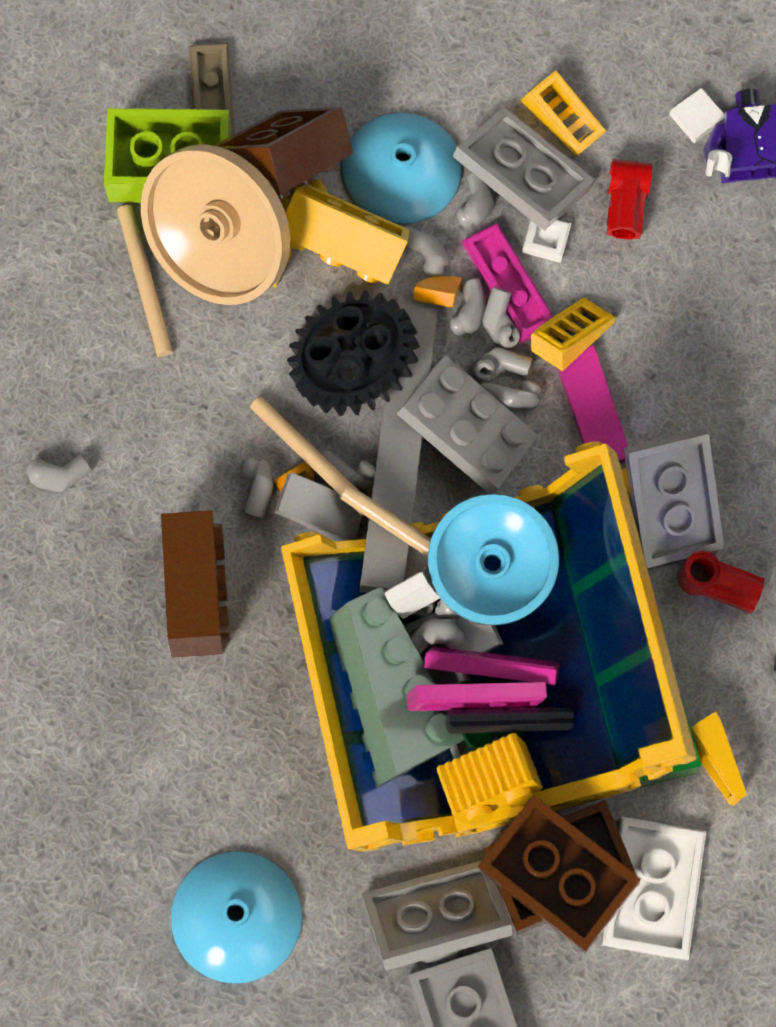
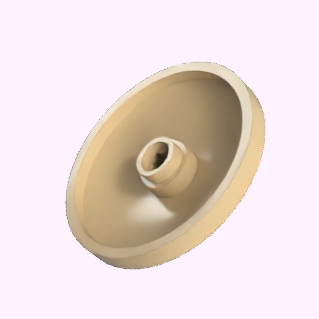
[141,145,290,305]

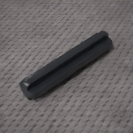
[446,706,574,734]

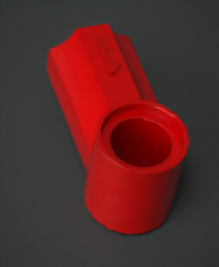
[606,158,653,240]
[677,551,765,614]

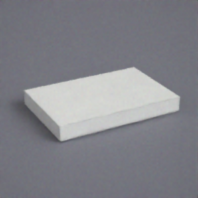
[602,816,706,961]

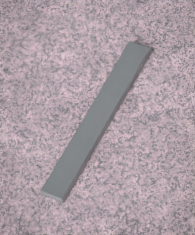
[360,296,438,593]

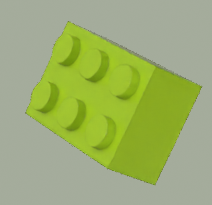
[104,108,231,203]

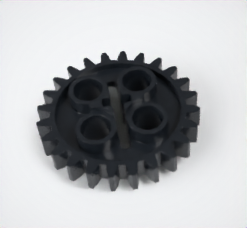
[287,290,420,416]

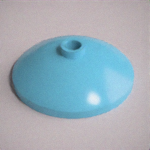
[342,113,462,224]
[428,494,559,625]
[171,852,302,983]

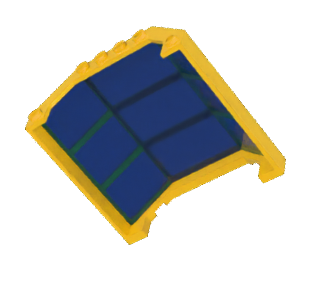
[281,441,697,852]

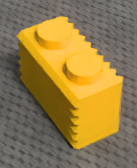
[436,733,543,825]

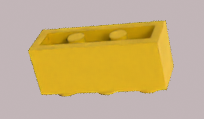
[285,184,410,284]

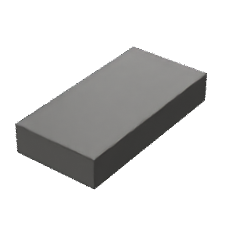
[274,472,362,541]

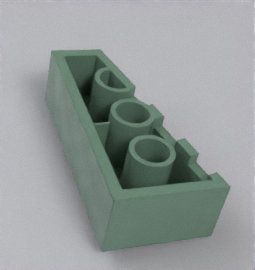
[328,586,464,788]

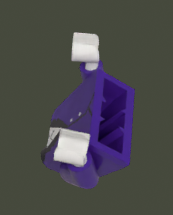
[703,88,776,183]

